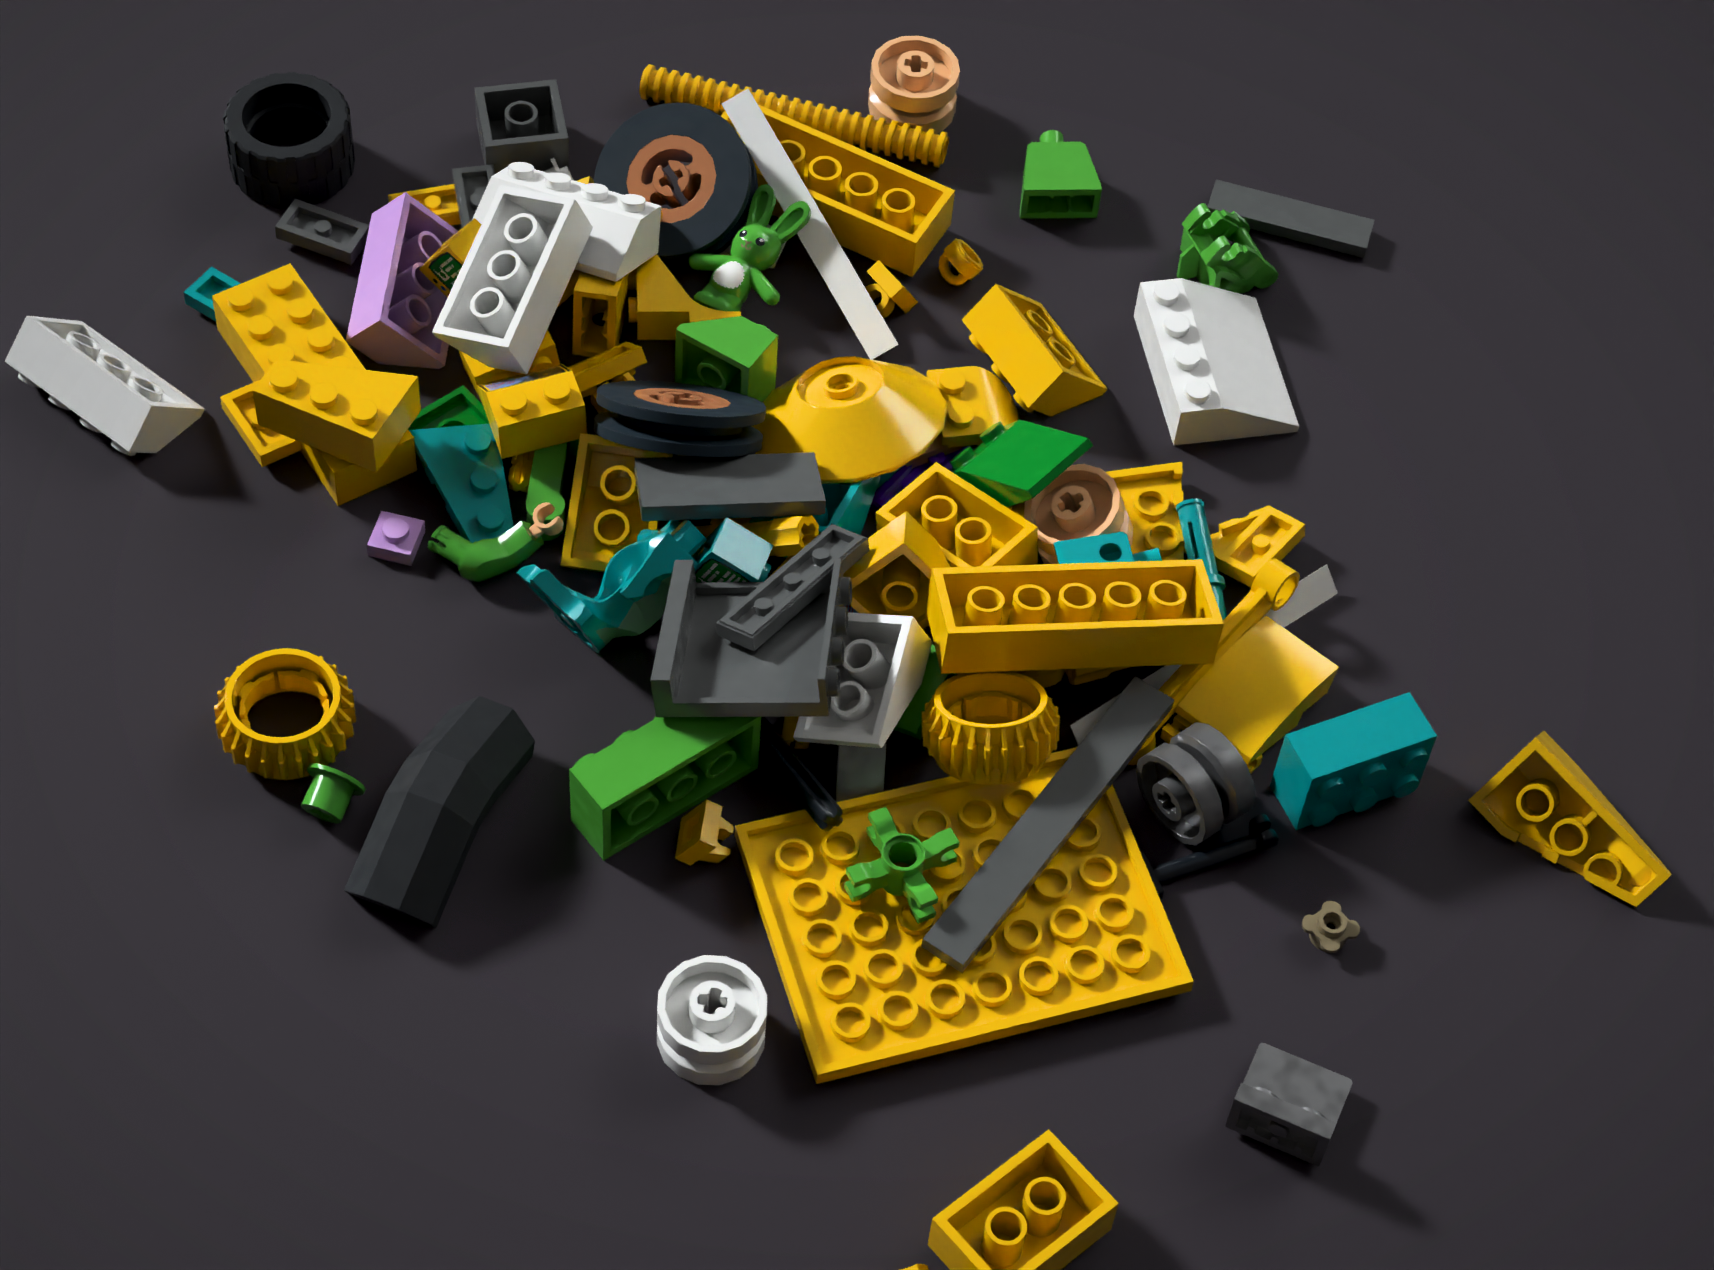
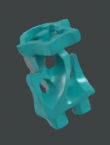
[516,520,707,653]

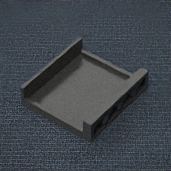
[650,558,852,717]

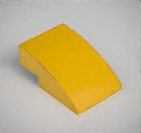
[1175,615,1339,765]

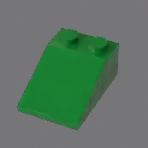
[949,420,1093,508]

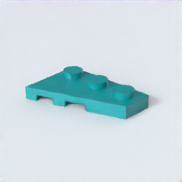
[409,424,513,543]

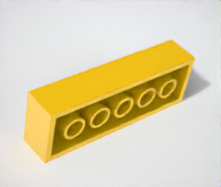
[721,104,955,277]
[212,263,417,506]
[926,559,1224,674]

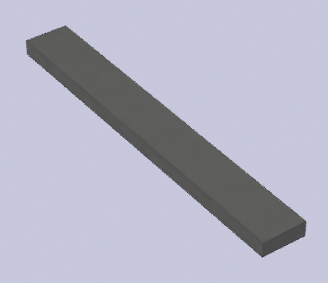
[922,676,1174,973]

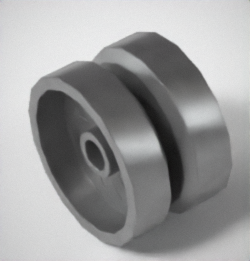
[1136,722,1256,846]

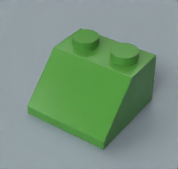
[675,316,778,402]

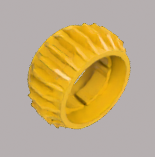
[214,648,356,780]
[922,671,1060,785]

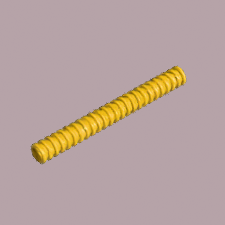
[639,64,949,168]

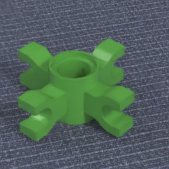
[844,806,960,924]

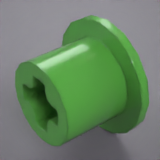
[301,763,366,823]

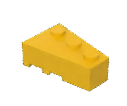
[253,359,421,473]

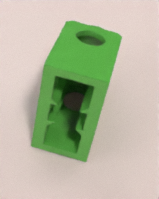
[1019,130,1102,219]

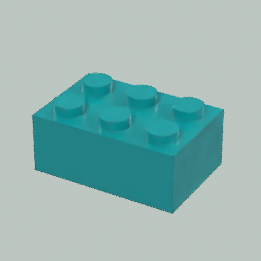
[1270,692,1437,830]

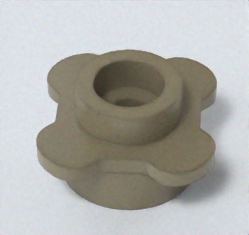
[1302,901,1360,953]

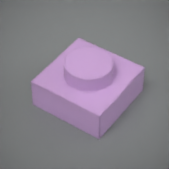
[367,511,425,566]

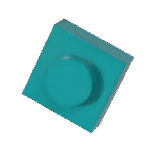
[183,266,241,321]

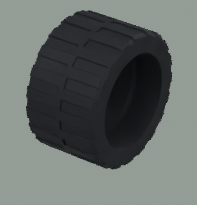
[223,72,355,208]

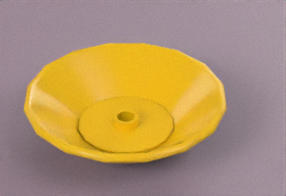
[751,356,947,484]

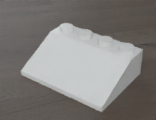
[1134,278,1299,446]

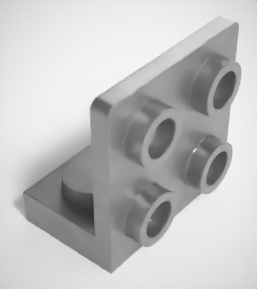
[1225,1043,1353,1166]

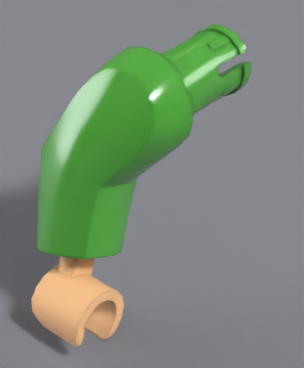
[428,502,564,582]

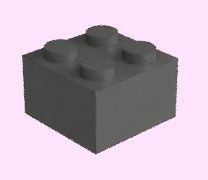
[474,79,569,174]

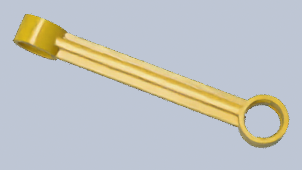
[1128,558,1300,765]

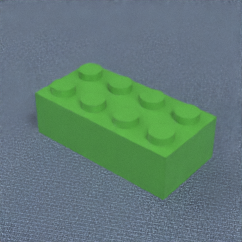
[569,716,761,861]

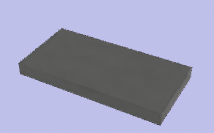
[634,452,826,521]

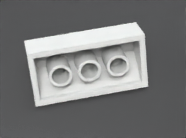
[472,162,661,282]
[432,185,593,375]
[5,316,205,456]

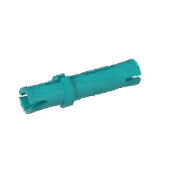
[1176,498,1227,620]

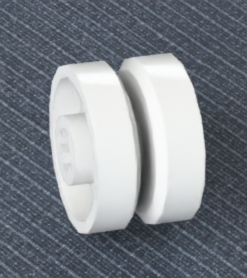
[657,955,767,1085]

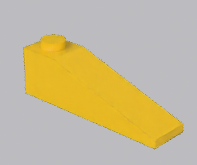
[1468,731,1672,907]

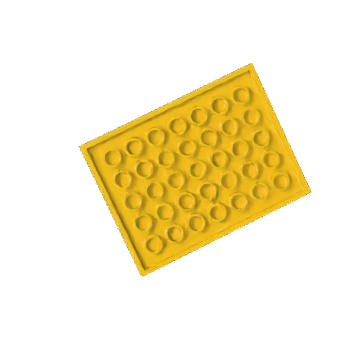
[734,747,1194,1084]

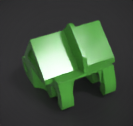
[1177,203,1278,294]

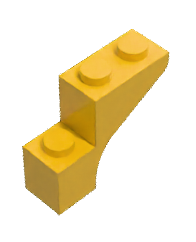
[628,254,741,340]

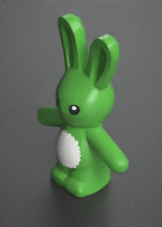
[689,184,811,311]

